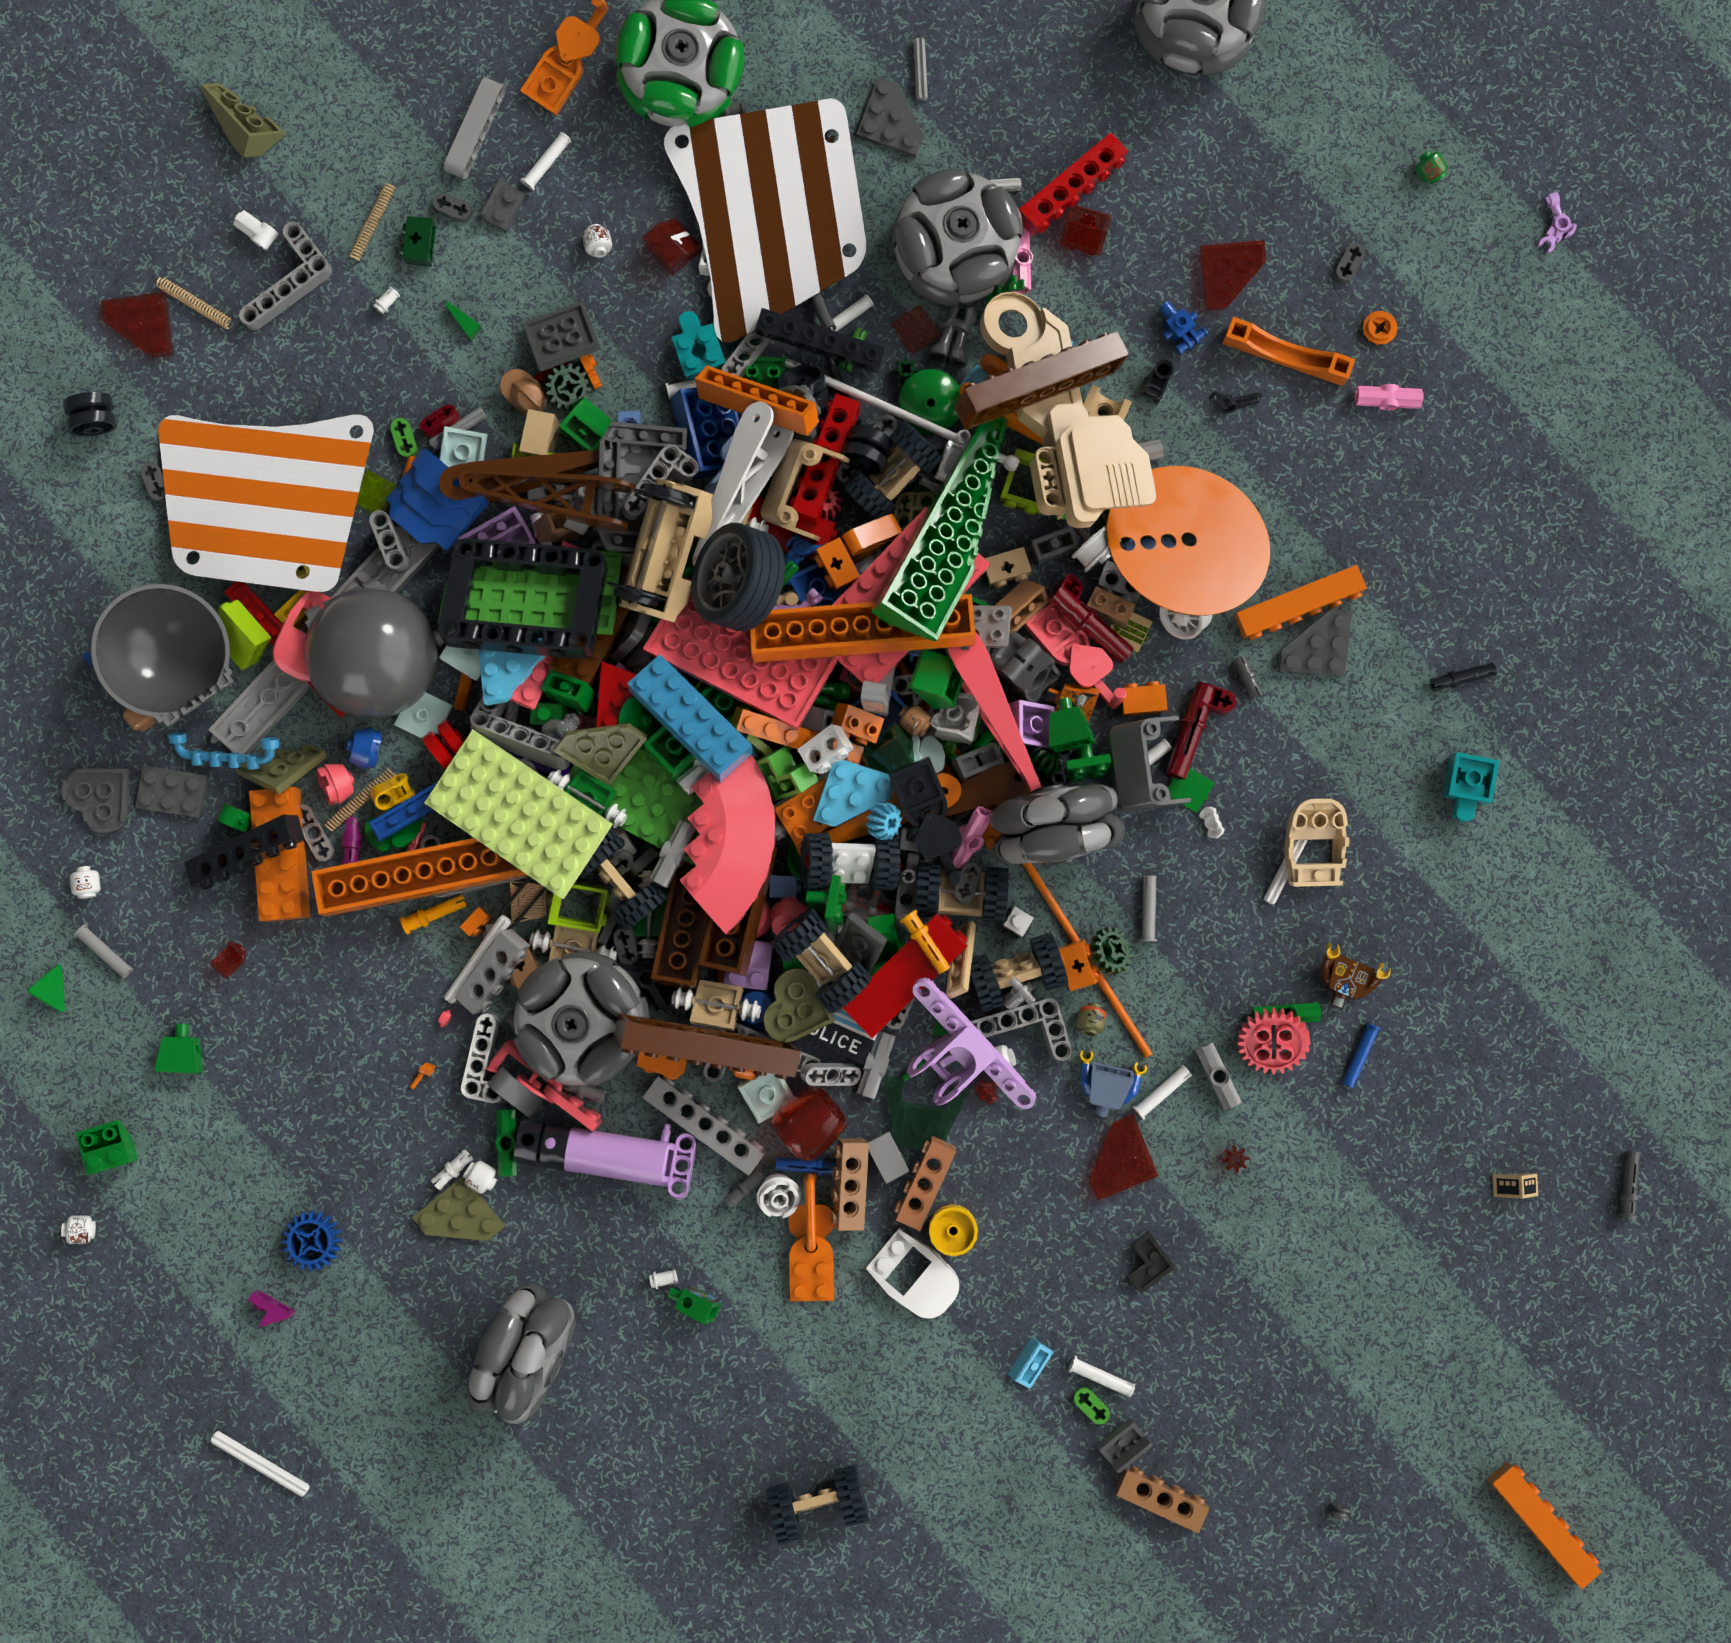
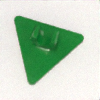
[27,965,65,1013]

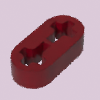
[419,404,459,438]

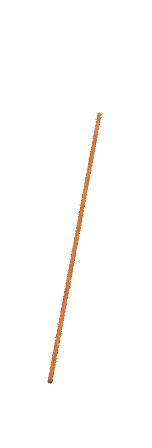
[793,488,1153,1058]

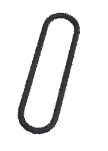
[497,876,547,929]

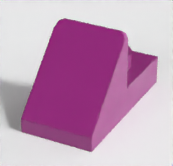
[248,1290,296,1327]

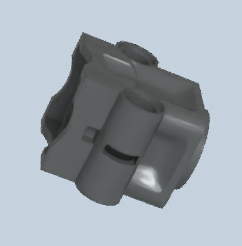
[990,631,1061,703]

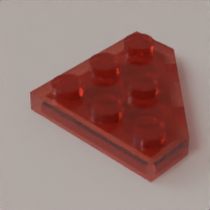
[1199,240,1266,310]
[101,292,174,358]
[1088,1114,1158,1201]

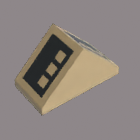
[1492,1173,1538,1199]

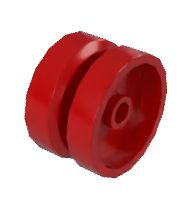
[422,719,466,770]

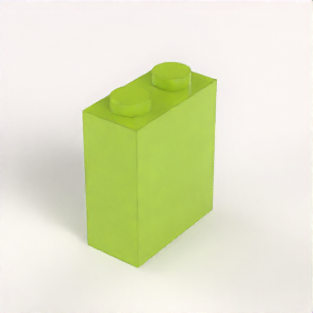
[218,599,271,670]

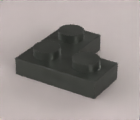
[1127,1231,1176,1294]

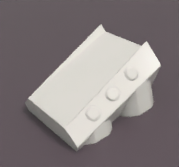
[931,693,980,745]

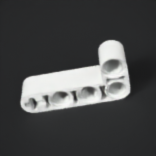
[461,1014,503,1103]

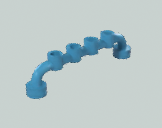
[168,732,279,769]

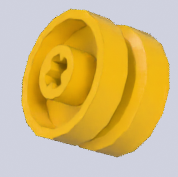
[928,1204,978,1256]

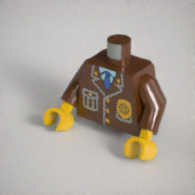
[1320,943,1391,1009]

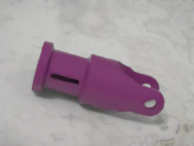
[341,817,362,865]

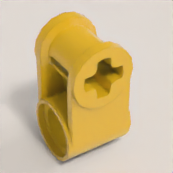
[370,773,416,810]

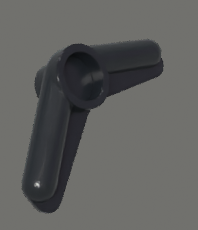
[1209,391,1262,414]

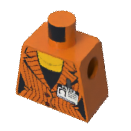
[1045,683,1100,722]

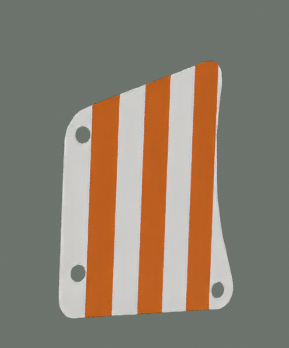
[158,415,374,592]

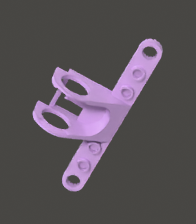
[907,978,1036,1109]

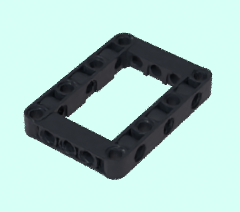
[438,538,608,659]

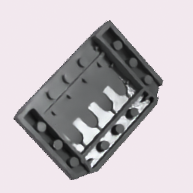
[596,421,687,554]

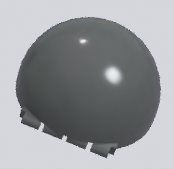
[304,577,438,719]
[90,584,234,728]

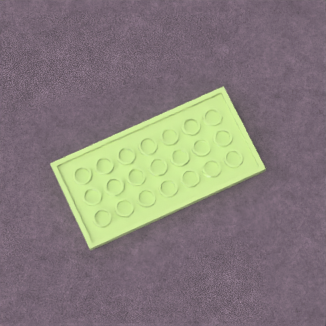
[424,729,613,899]

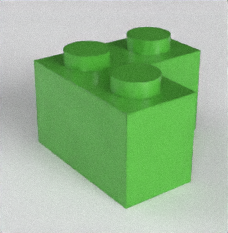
[756,746,819,800]

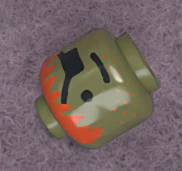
[1076,1003,1107,1037]

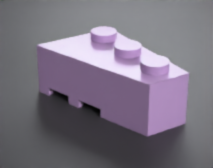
[458,506,537,554]

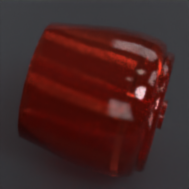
[772,1086,848,1161]

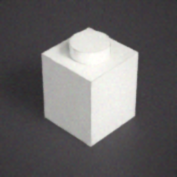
[1003,907,1034,937]

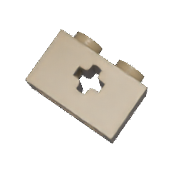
[985,547,1031,589]

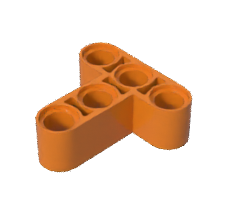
[842,514,902,565]

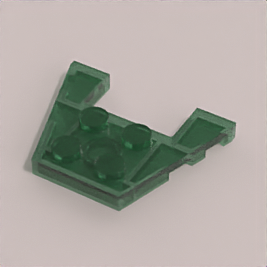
[885,1076,970,1149]

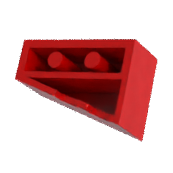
[596,661,636,728]

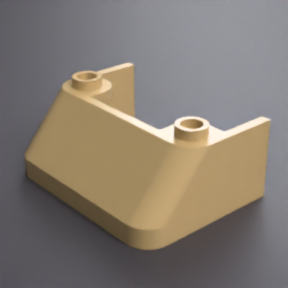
[761,439,850,541]

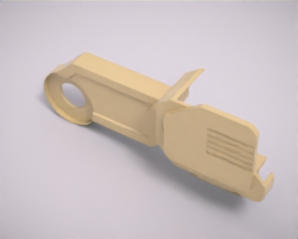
[980,292,1156,528]

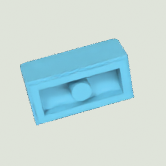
[1008,1337,1054,1389]

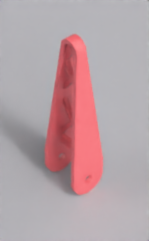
[947,633,1041,792]

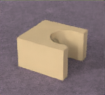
[1083,385,1132,421]
[519,409,560,456]

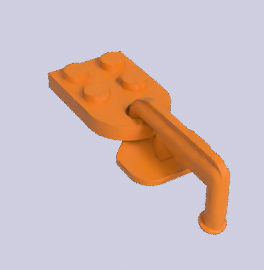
[520,0,608,116]
[789,1173,834,1301]

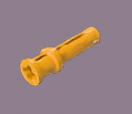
[400,894,467,935]
[899,909,951,974]

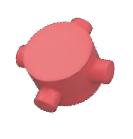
[438,1009,452,1028]

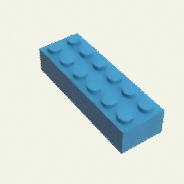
[627,654,753,783]

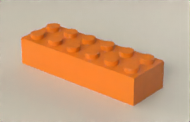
[249,786,311,922]

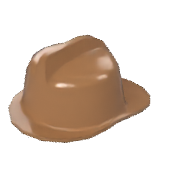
[500,369,547,416]

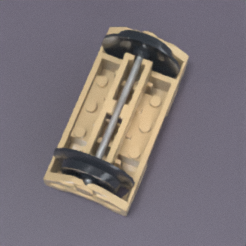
[607,478,713,623]

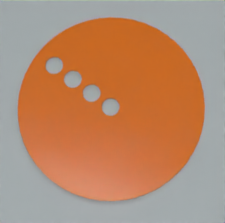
[1107,466,1270,616]

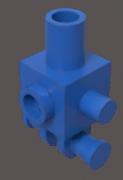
[1159,301,1209,356]

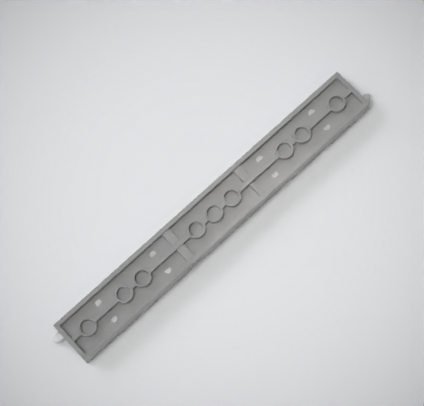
[208,525,441,755]

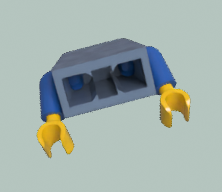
[1080,1050,1147,1117]

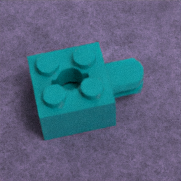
[672,311,726,381]
[1442,752,1500,822]

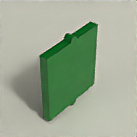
[1168,768,1215,813]

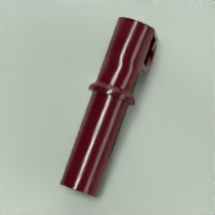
[1047,574,1134,664]
[1165,682,1237,780]

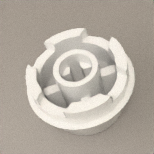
[757,1174,801,1218]

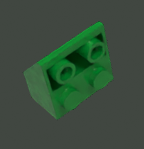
[558,397,614,451]
[909,649,963,709]
[76,1120,138,1175]

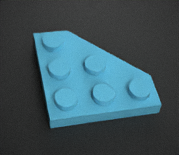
[478,638,545,706]
[813,759,894,827]

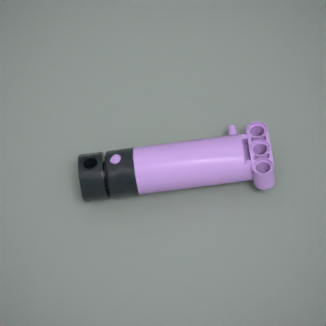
[514,1119,696,1200]

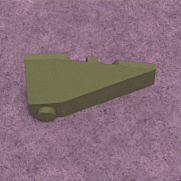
[201,83,284,158]

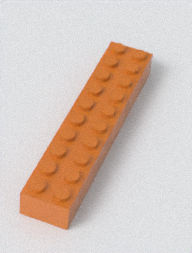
[750,594,975,663]
[311,838,528,917]

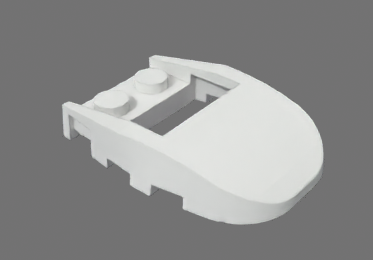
[866,1227,959,1318]

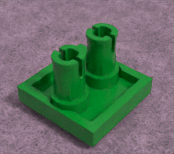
[743,356,787,389]
[1064,745,1111,783]
[806,875,847,932]

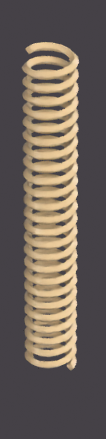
[350,183,396,261]
[156,277,231,329]
[325,768,397,832]

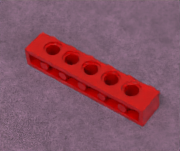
[1019,133,1128,237]
[789,394,861,525]

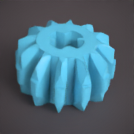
[866,802,903,840]

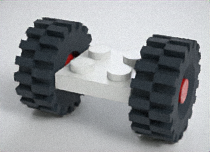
[799,833,901,891]

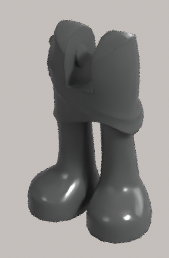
[928,303,976,368]

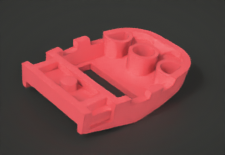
[272,591,332,682]

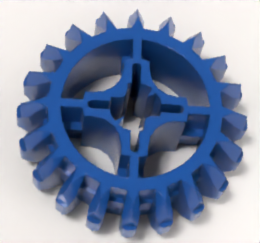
[281,1210,343,1271]

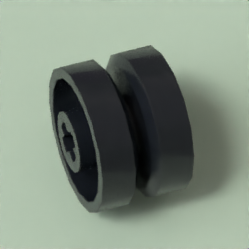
[777,364,830,409]
[63,392,117,437]
[840,425,894,476]

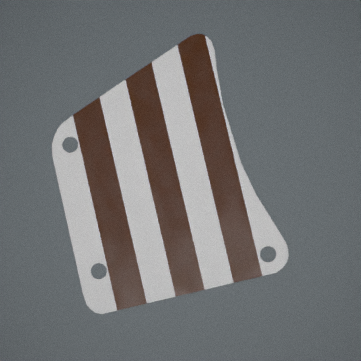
[664,98,866,343]

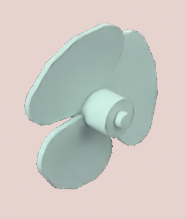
[890,734,945,773]

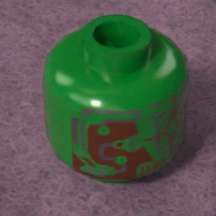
[1416,150,1448,184]

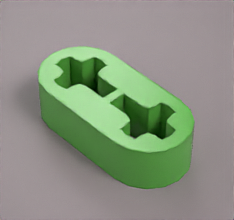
[390,418,418,459]
[1073,1387,1110,1425]

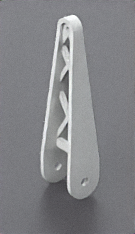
[693,402,794,566]

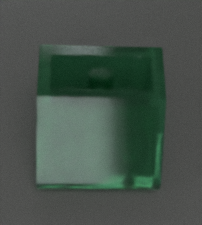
[862,723,915,774]

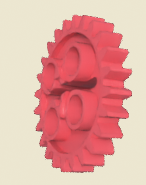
[1237,1007,1310,1075]

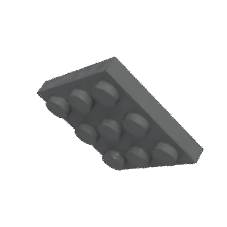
[523,301,601,372]

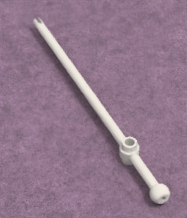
[784,359,1020,472]

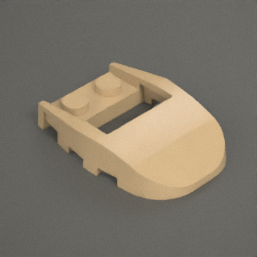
[1284,798,1349,887]

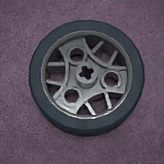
[691,522,785,632]

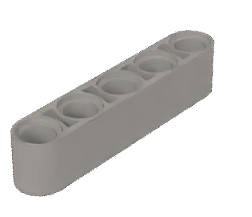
[444,77,506,179]

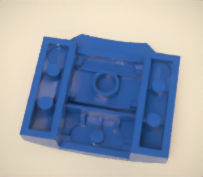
[386,448,490,552]

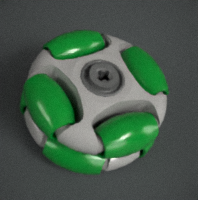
[615,0,745,127]

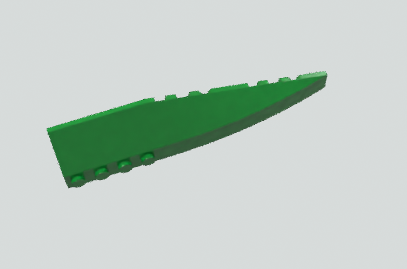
[871,416,1007,642]

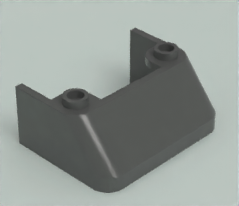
[1106,716,1191,812]

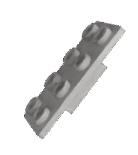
[944,605,1012,656]

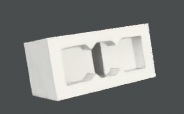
[797,724,854,774]

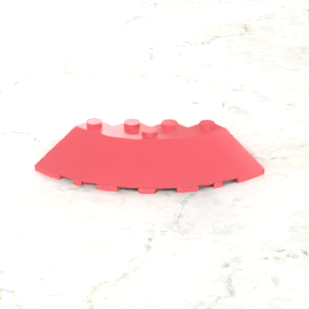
[680,755,775,934]

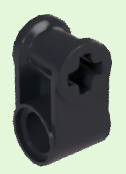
[1139,359,1174,404]

